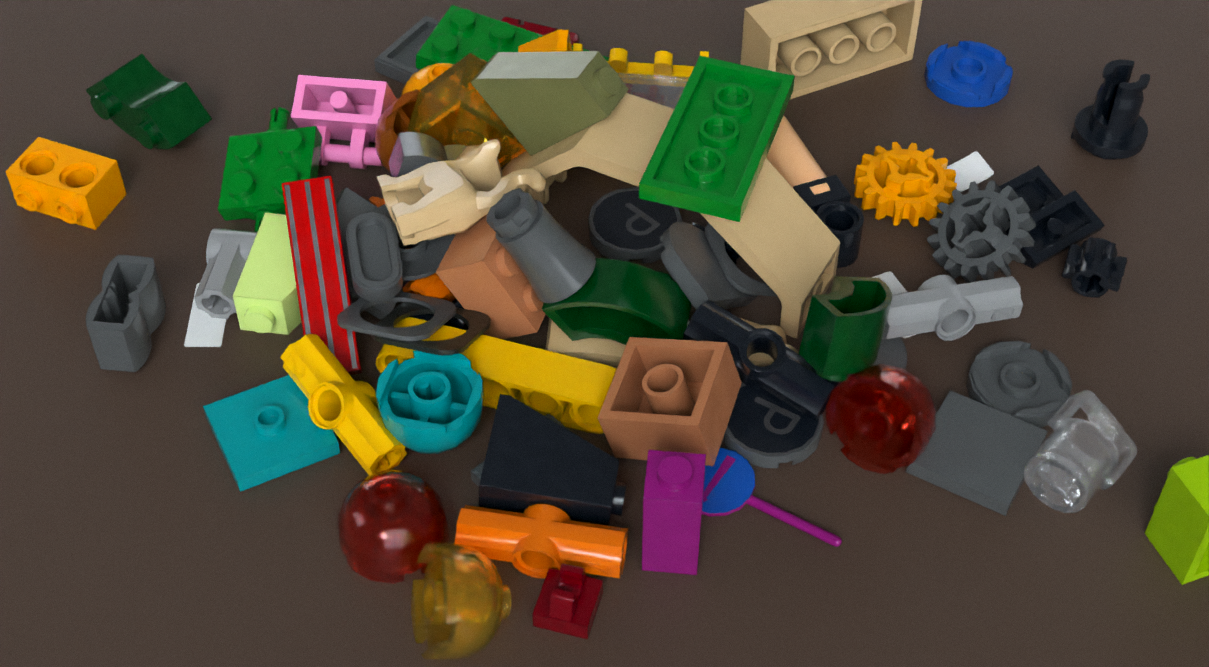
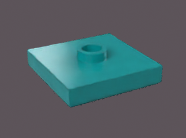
[203,375,340,492]

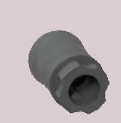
[486,188,596,303]

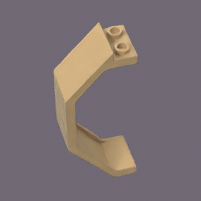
[501,93,840,339]

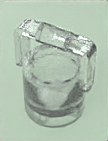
[1023,390,1137,513]

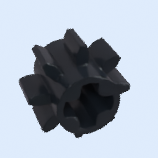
[1062,237,1128,298]

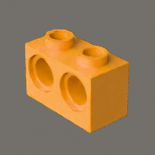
[5,137,126,230]

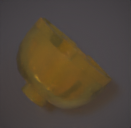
[411,543,511,659]

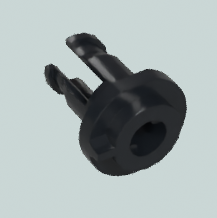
[1071,59,1150,160]

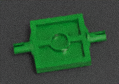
[218,107,322,232]

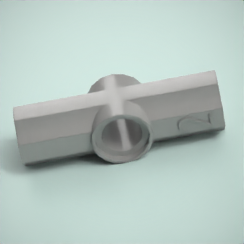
[882,275,1023,341]

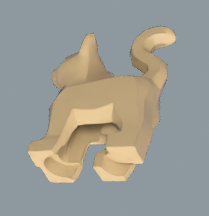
[377,139,547,245]

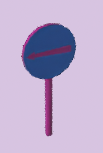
[702,448,842,547]

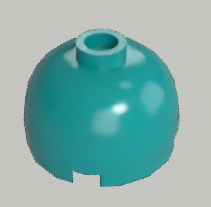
[376,350,484,454]

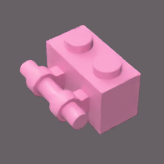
[291,75,396,169]

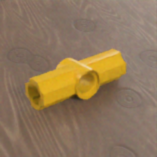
[280,334,407,478]

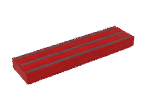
[281,176,362,375]

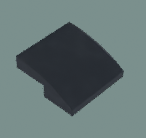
[999,165,1105,269]

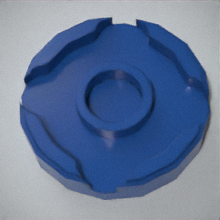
[924,41,1013,107]

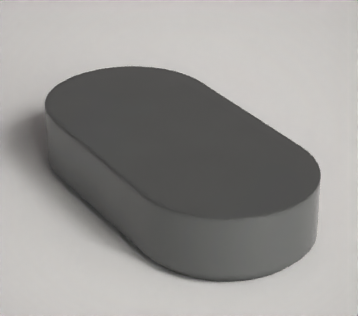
[346,212,403,302]

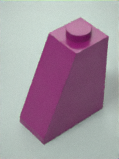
[642,450,706,575]

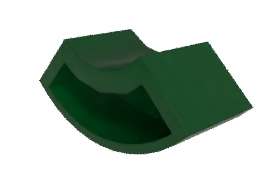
[86,54,212,149]
[542,258,691,345]
[799,276,892,382]

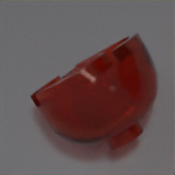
[826,364,936,474]
[337,470,449,583]

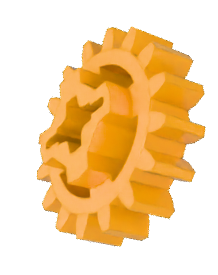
[854,142,957,227]

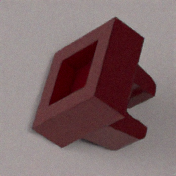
[532,563,603,639]

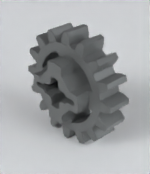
[927,180,1036,283]

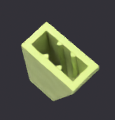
[233,213,301,335]

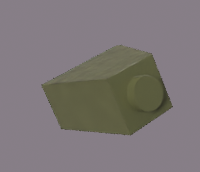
[470,51,629,156]

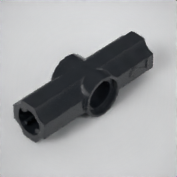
[683,299,840,421]

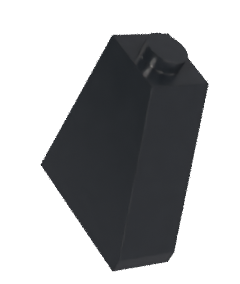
[478,394,627,526]

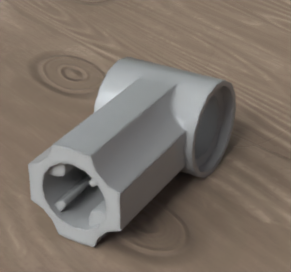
[194,228,257,320]

